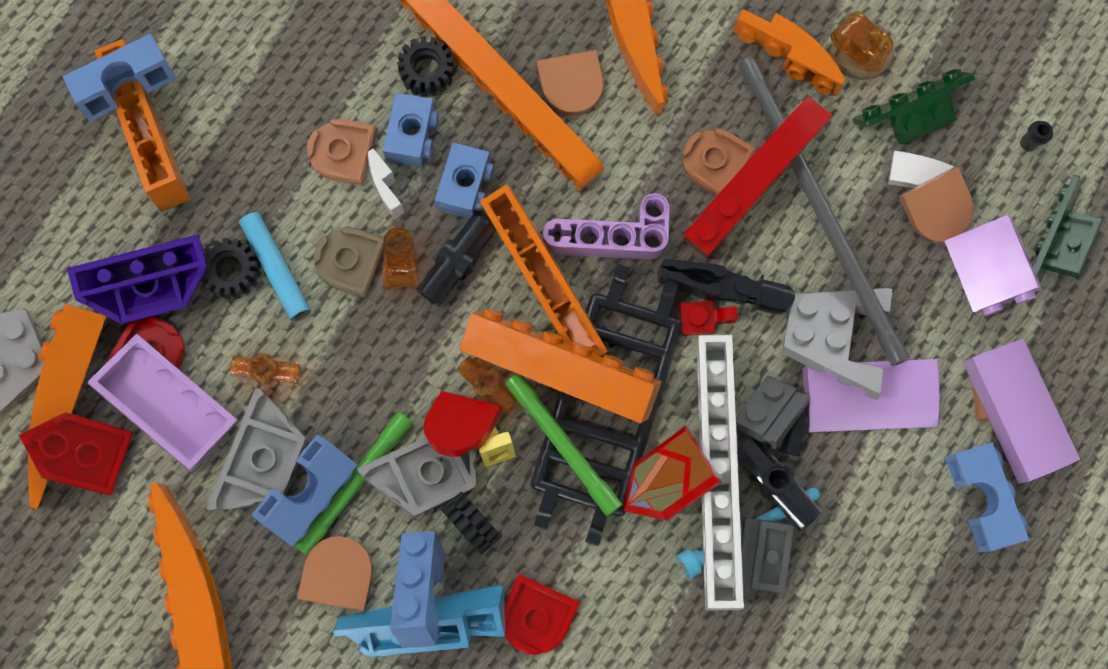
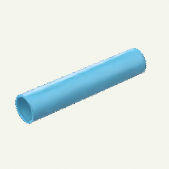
[239,212,311,321]

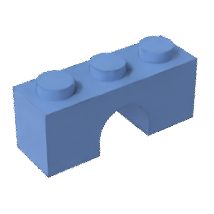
[62,33,177,122]
[252,434,357,547]
[945,443,1029,552]
[390,531,445,648]

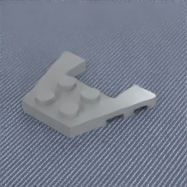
[782,288,892,400]
[0,310,44,416]

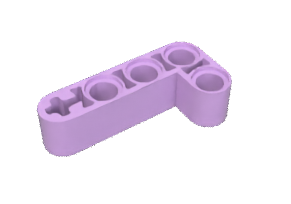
[543,193,669,260]

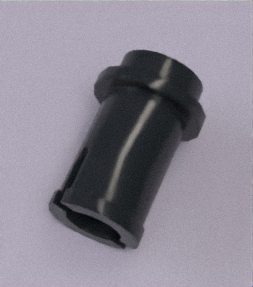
[1020,121,1053,151]
[779,415,810,457]

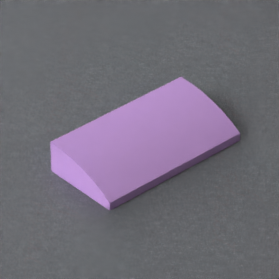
[87,334,238,473]
[963,339,1080,484]
[802,359,939,432]

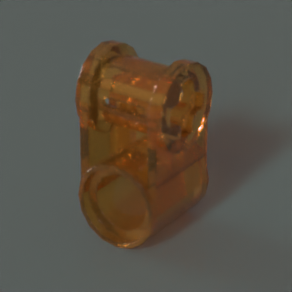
[831,11,893,72]
[383,227,418,291]

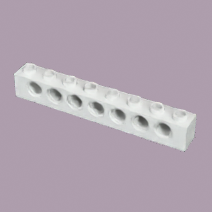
[697,335,744,610]

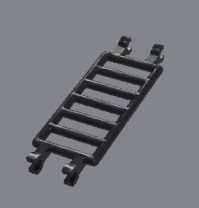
[530,263,682,546]

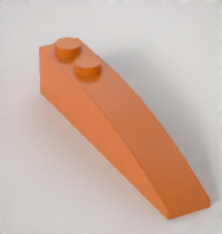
[94,39,191,212]
[480,184,608,357]
[28,304,106,509]

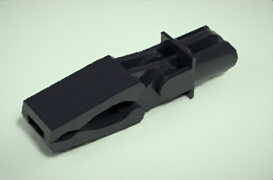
[657,259,795,315]

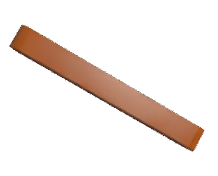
[400,0,604,191]

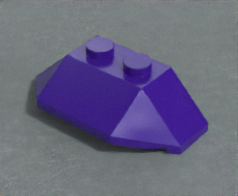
[67,234,208,324]

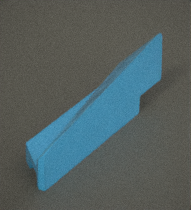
[333,585,505,657]

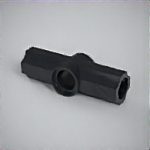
[416,214,496,307]
[737,437,823,532]

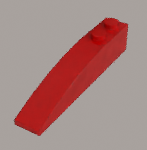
[684,96,833,260]

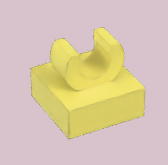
[479,426,516,468]

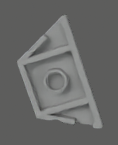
[206,388,308,511]
[357,437,476,518]

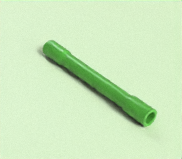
[505,374,623,517]
[293,411,414,556]

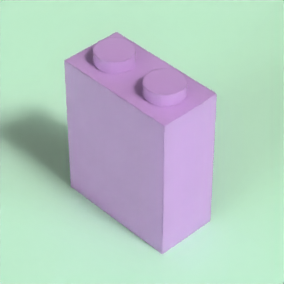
[945,215,1042,316]

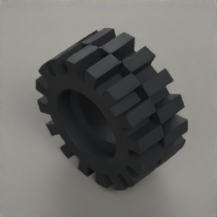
[397,36,455,97]
[201,238,261,300]
[441,492,502,555]

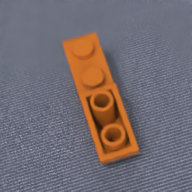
[733,9,846,96]

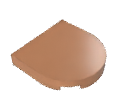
[536,50,603,116]
[307,119,377,186]
[682,129,757,196]
[899,167,973,242]
[297,536,373,611]

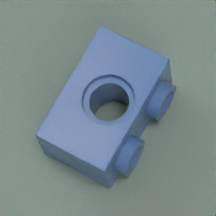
[383,93,439,168]
[435,142,494,218]

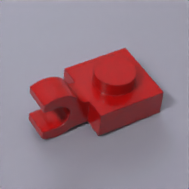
[680,300,738,336]

